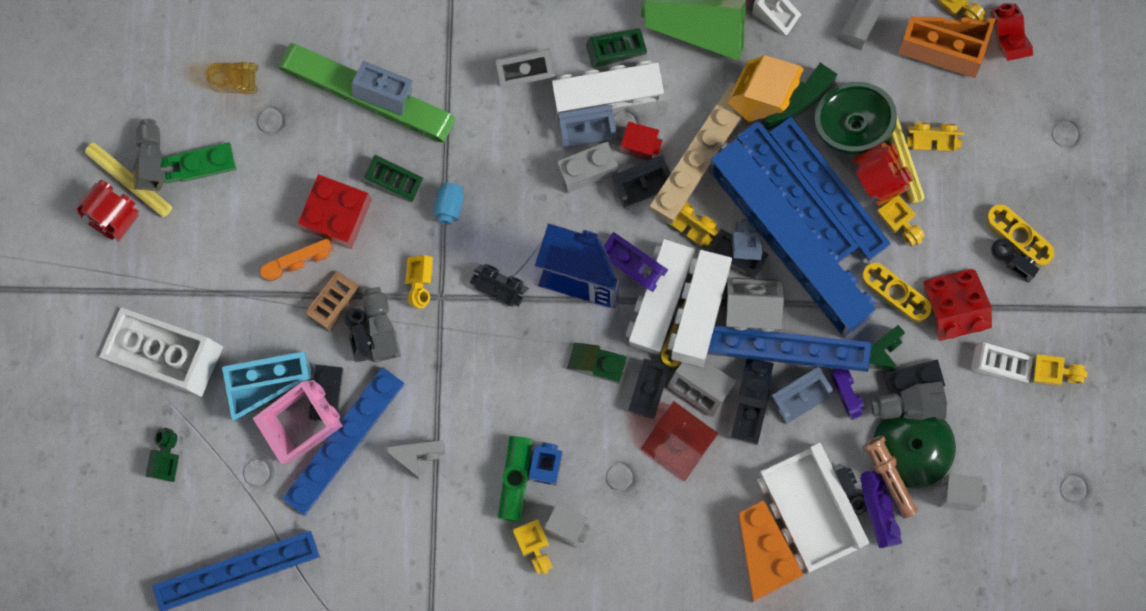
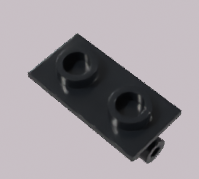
[470,264,529,307]

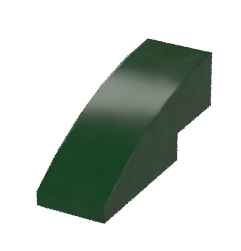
[763,62,838,130]

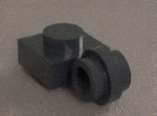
[991,239,1040,282]
[344,308,372,362]
[833,464,867,515]

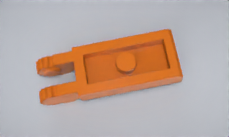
[260,239,335,282]

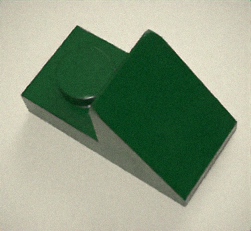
[869,325,905,371]
[567,343,627,384]

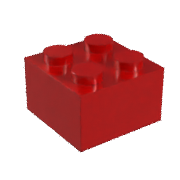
[297,174,372,249]

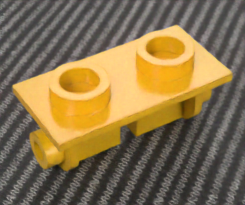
[907,122,964,152]
[666,202,720,247]

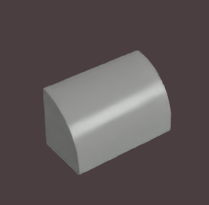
[838,0,887,50]
[667,361,737,417]

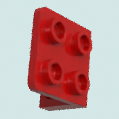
[923,269,992,341]

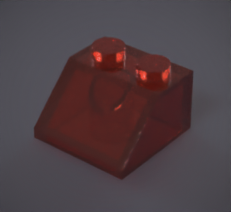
[641,401,719,481]

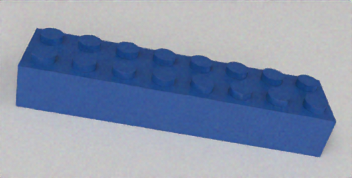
[709,139,876,339]

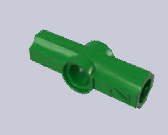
[498,436,533,522]

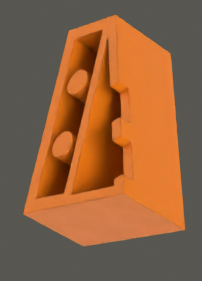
[898,16,996,78]
[737,500,803,603]

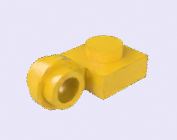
[935,0,985,20]
[876,195,925,247]
[405,255,433,309]
[1033,354,1088,386]
[513,519,553,575]

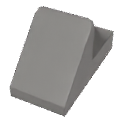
[387,440,445,479]

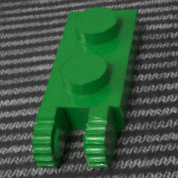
[161,142,237,184]

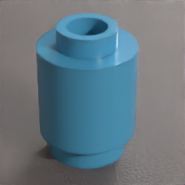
[432,183,465,225]

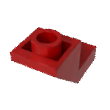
[990,3,1033,61]

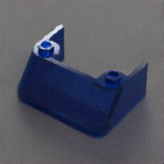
[534,223,619,309]

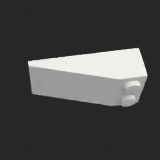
[99,307,223,397]

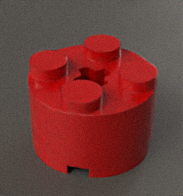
[853,142,913,206]
[75,179,139,242]

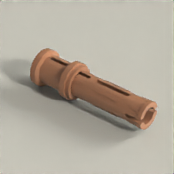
[862,435,918,519]

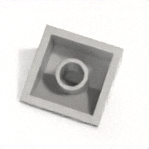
[726,277,784,332]

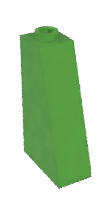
[641,0,746,60]

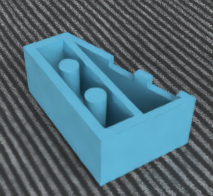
[222,351,312,421]

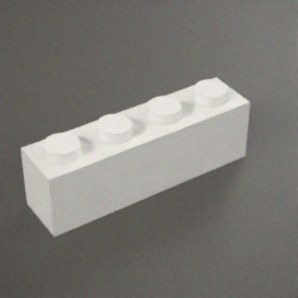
[552,61,664,119]
[625,239,695,356]
[668,250,732,367]

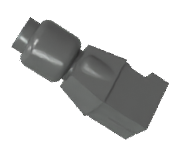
[133,119,165,191]
[362,287,401,363]
[871,382,947,420]

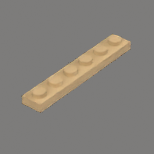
[649,82,742,224]

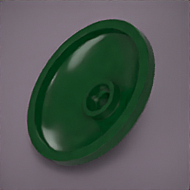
[815,82,897,154]
[873,413,956,488]

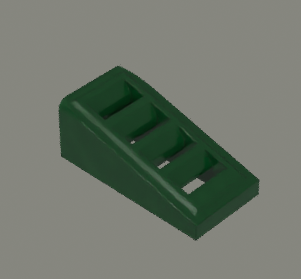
[586,28,647,68]
[361,155,423,202]

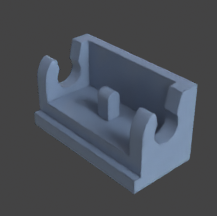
[352,61,413,116]
[558,104,617,148]
[770,367,833,424]

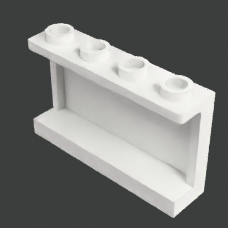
[757,443,870,574]

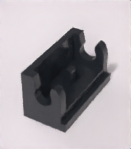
[612,155,671,208]

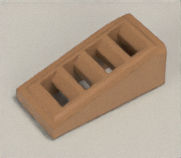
[305,271,360,331]

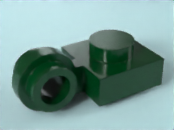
[145,428,179,482]

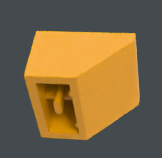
[727,55,804,122]

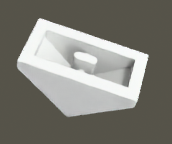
[752,0,801,36]

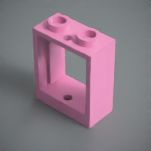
[253,380,342,464]

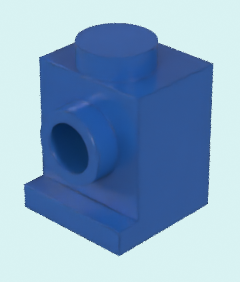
[529,442,563,486]

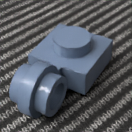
[732,219,762,260]

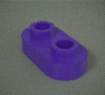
[830,368,865,421]

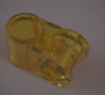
[206,62,259,94]

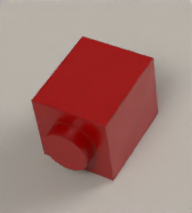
[621,121,663,161]

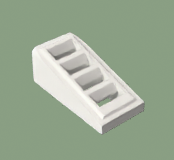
[971,342,1034,383]

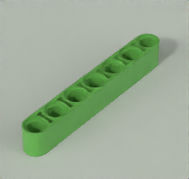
[278,43,456,143]

